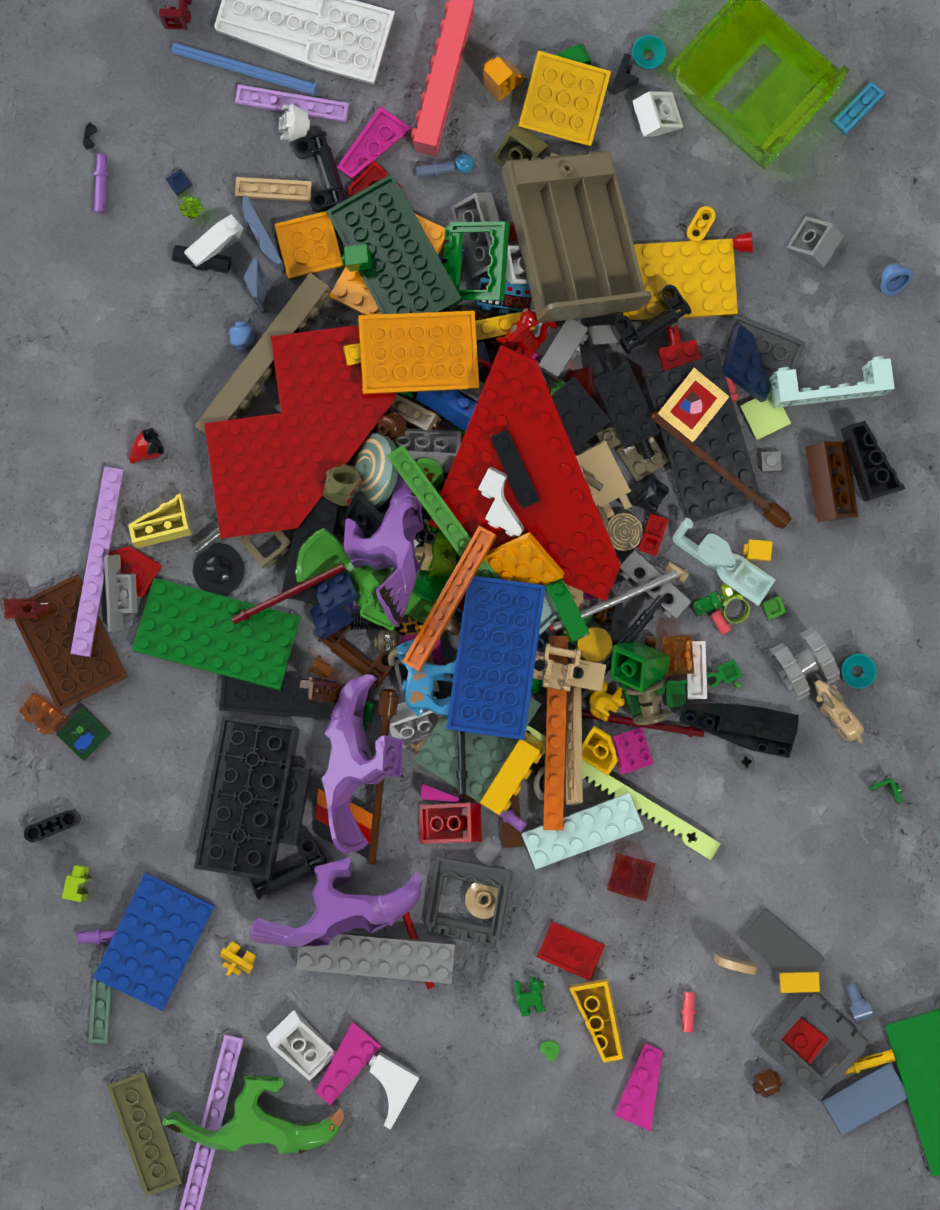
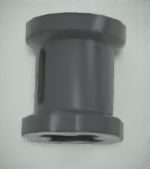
[736,753,755,771]

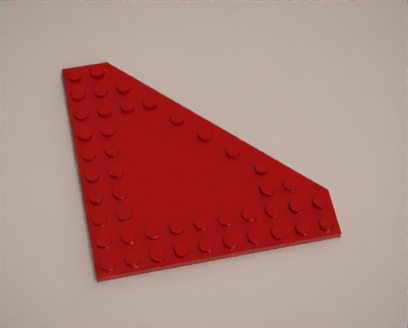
[428,345,621,601]

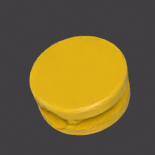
[577,627,613,663]

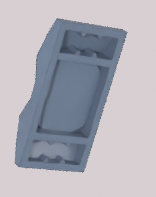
[243,195,286,272]

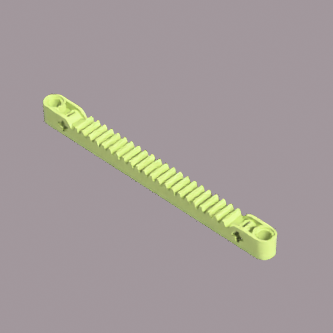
[518,726,721,860]

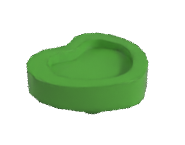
[539,1041,559,1061]

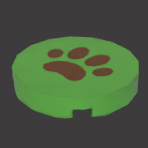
[416,458,444,488]

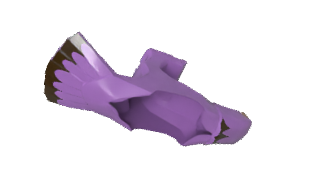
[344,473,424,627]

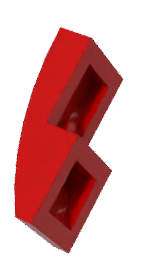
[638,513,669,556]

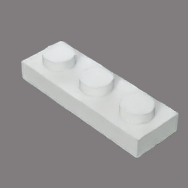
[686,641,707,699]

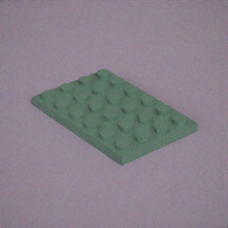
[414,697,541,802]

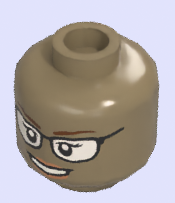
[374,629,402,653]

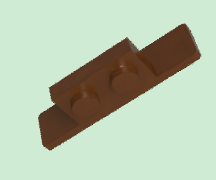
[300,677,345,703]

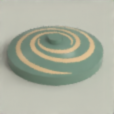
[349,433,398,509]

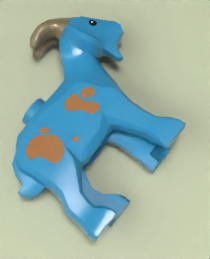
[388,639,456,717]

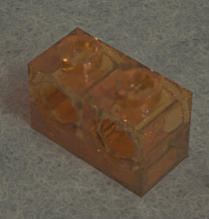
[662,635,694,676]
[19,693,67,735]

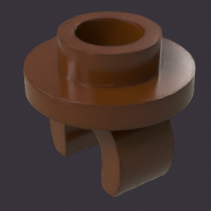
[593,608,613,623]

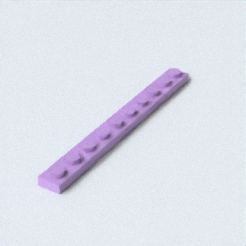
[70,467,124,657]
[180,1034,244,1210]

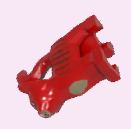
[496,308,557,357]

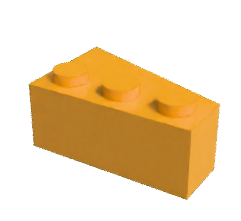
[483,56,526,103]

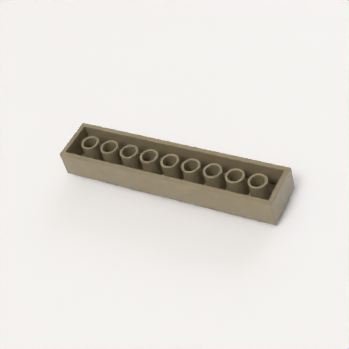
[195,273,331,436]

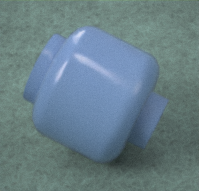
[229,322,255,349]

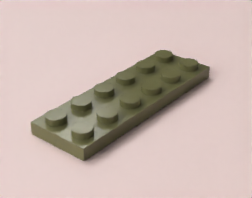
[107,1071,183,1197]

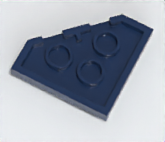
[722,324,770,402]

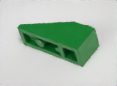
[545,578,590,643]

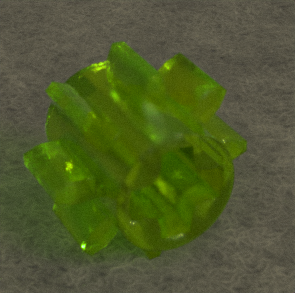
[179,195,203,220]

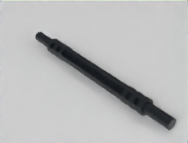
[581,595,665,702]

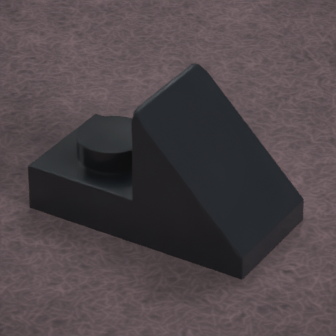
[611,53,640,95]

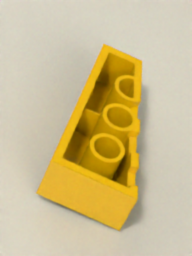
[480,731,544,815]
[569,978,624,1062]

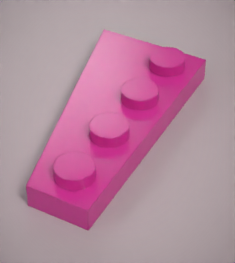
[337,106,411,180]
[315,1020,382,1105]
[614,1042,663,1131]

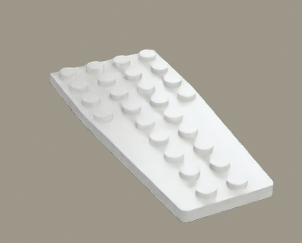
[214,0,395,85]

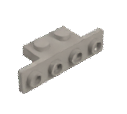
[104,555,137,633]

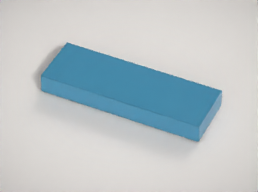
[832,81,885,135]

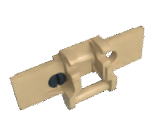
[533,643,606,692]

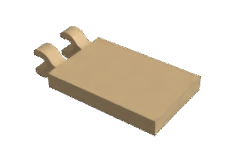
[576,440,632,518]

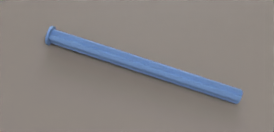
[172,42,318,97]

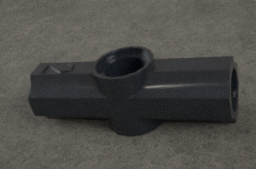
[172,245,232,274]

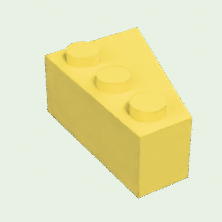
[128,493,192,548]

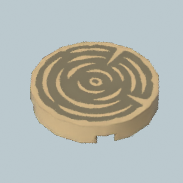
[607,513,643,551]

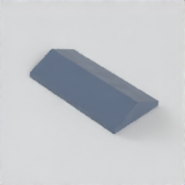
[243,258,266,313]

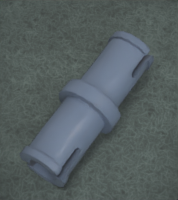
[416,161,455,178]

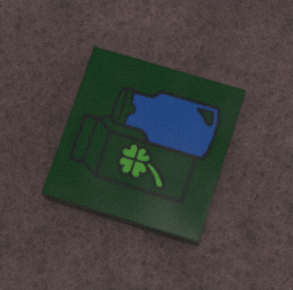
[56,707,111,761]

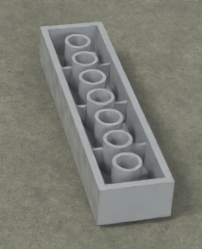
[296,932,456,984]

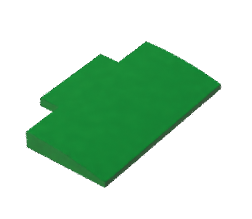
[884,1007,940,1177]

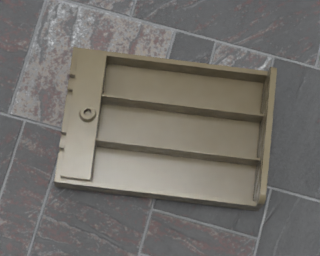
[501,150,652,323]

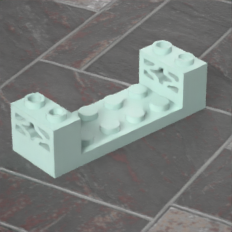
[769,356,895,408]

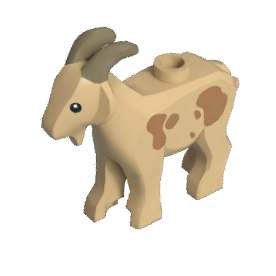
[814,680,864,743]

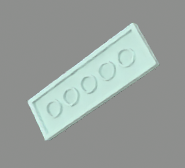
[522,792,644,869]

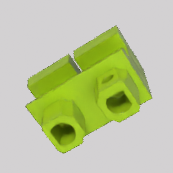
[62,865,92,902]

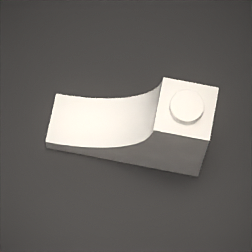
[368,1052,420,1129]

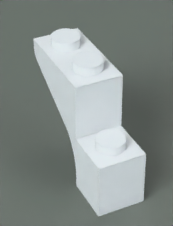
[478,466,524,537]

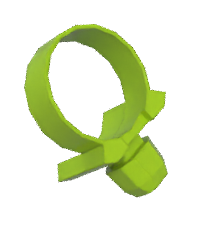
[721,583,750,623]

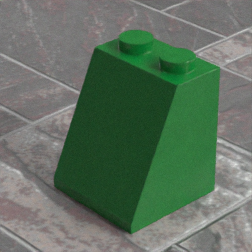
[610,641,670,693]

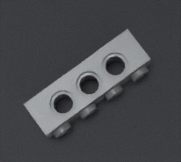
[619,550,692,620]

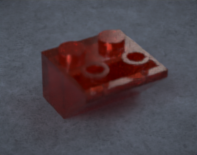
[607,853,655,901]

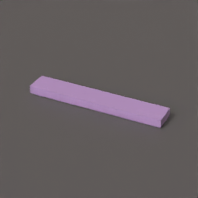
[235,84,350,123]

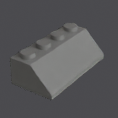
[450,192,500,279]
[392,428,461,474]

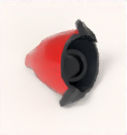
[129,427,164,464]

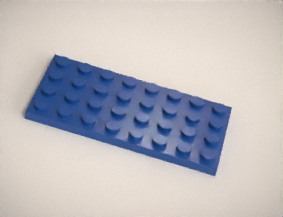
[446,576,546,740]

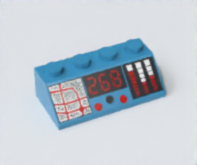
[477,277,535,315]

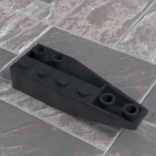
[679,703,799,758]

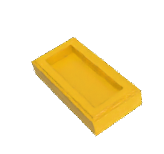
[779,972,820,993]

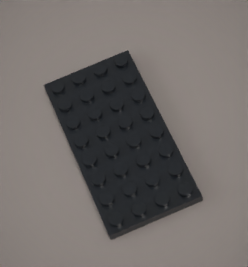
[644,353,761,522]

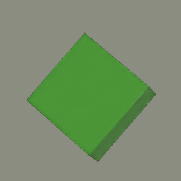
[761,595,787,620]

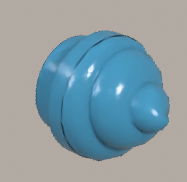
[455,154,474,173]

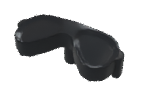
[83,122,97,150]

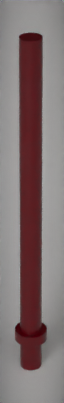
[232,563,346,624]
[581,710,705,737]

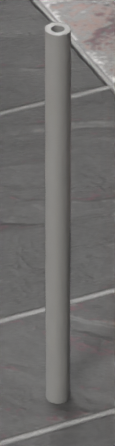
[552,570,679,631]

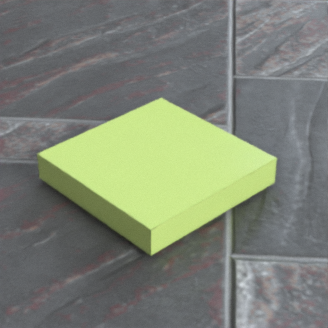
[740,391,791,441]

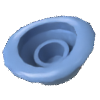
[880,264,913,296]

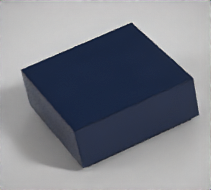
[166,169,192,196]

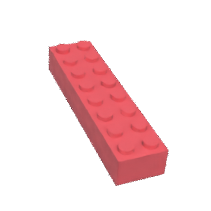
[411,0,474,157]

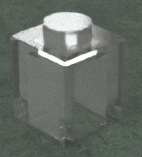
[473,835,503,866]

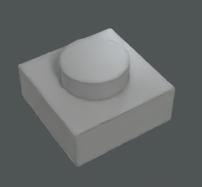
[760,451,782,472]

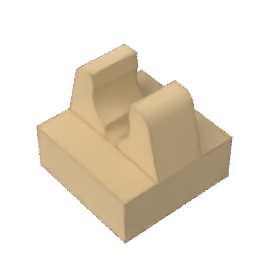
[415,542,433,571]

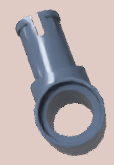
[845,982,874,1023]

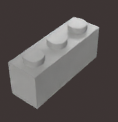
[539,319,589,380]

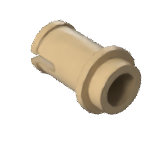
[664,561,690,583]

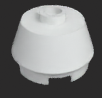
[279,104,310,142]

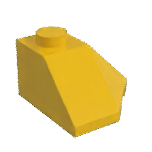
[582,726,618,776]

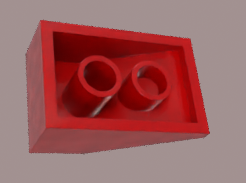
[419,803,482,844]

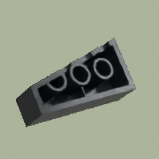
[841,421,906,502]

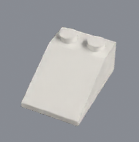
[266,1010,336,1081]

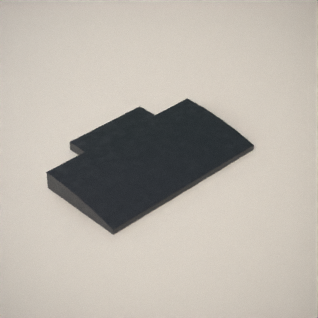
[194,716,312,881]

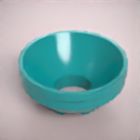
[632,35,667,70]
[841,654,877,689]

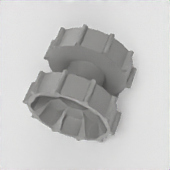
[770,627,840,701]

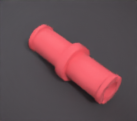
[681,992,696,1032]

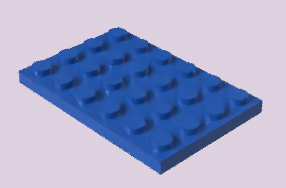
[93,872,215,1011]

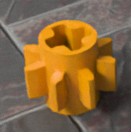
[400,617,423,635]

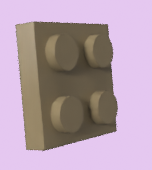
[616,437,669,483]

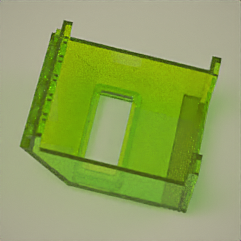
[667,0,850,170]

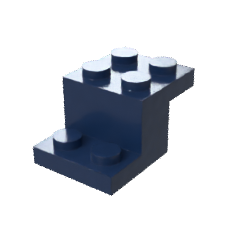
[309,568,359,640]

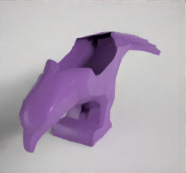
[322,674,403,853]
[250,858,422,947]

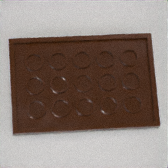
[9,574,129,711]

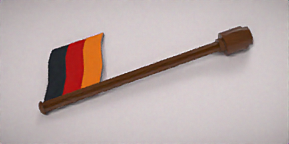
[314,689,399,864]

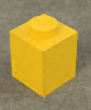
[743,539,773,562]

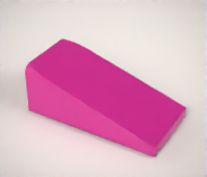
[421,784,460,802]

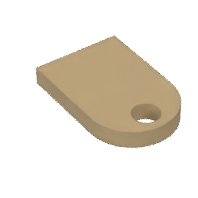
[713,953,757,975]

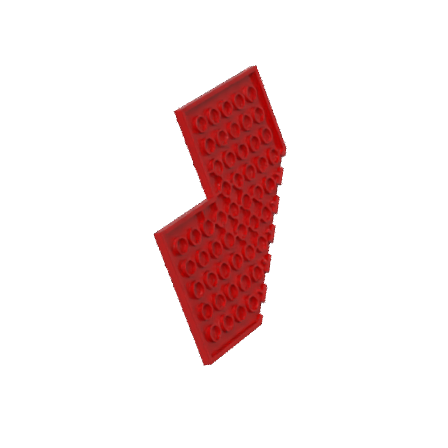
[204,325,396,539]

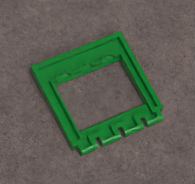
[443,221,510,301]

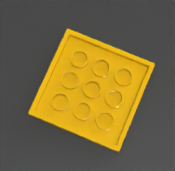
[518,51,611,147]

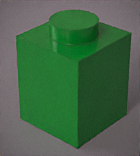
[342,244,372,272]

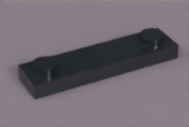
[490,429,541,509]

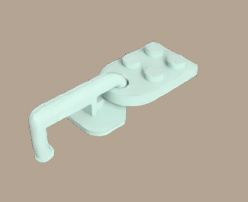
[672,518,776,606]

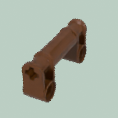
[317,624,397,688]

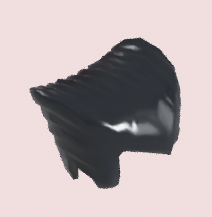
[631,474,669,513]

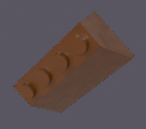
[806,442,858,522]

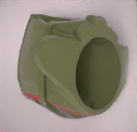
[323,464,362,506]

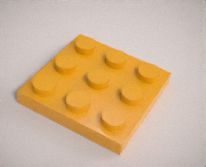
[274,211,343,280]
[484,532,564,585]

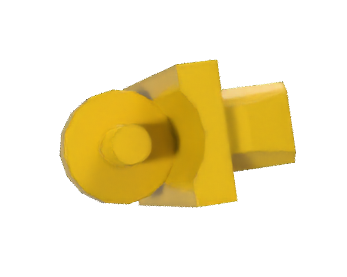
[220,942,256,976]

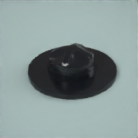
[193,544,245,596]

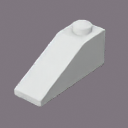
[184,215,243,267]

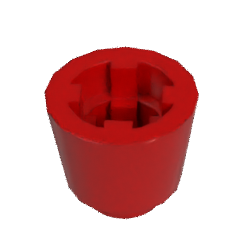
[733,231,753,253]

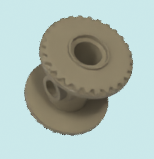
[626,679,671,725]

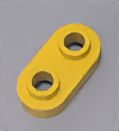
[686,206,716,242]

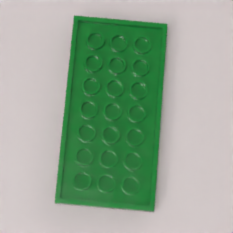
[132,578,301,691]

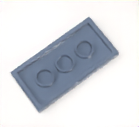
[822,1063,907,1135]

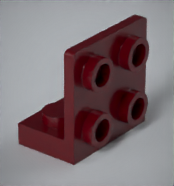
[159,0,192,30]

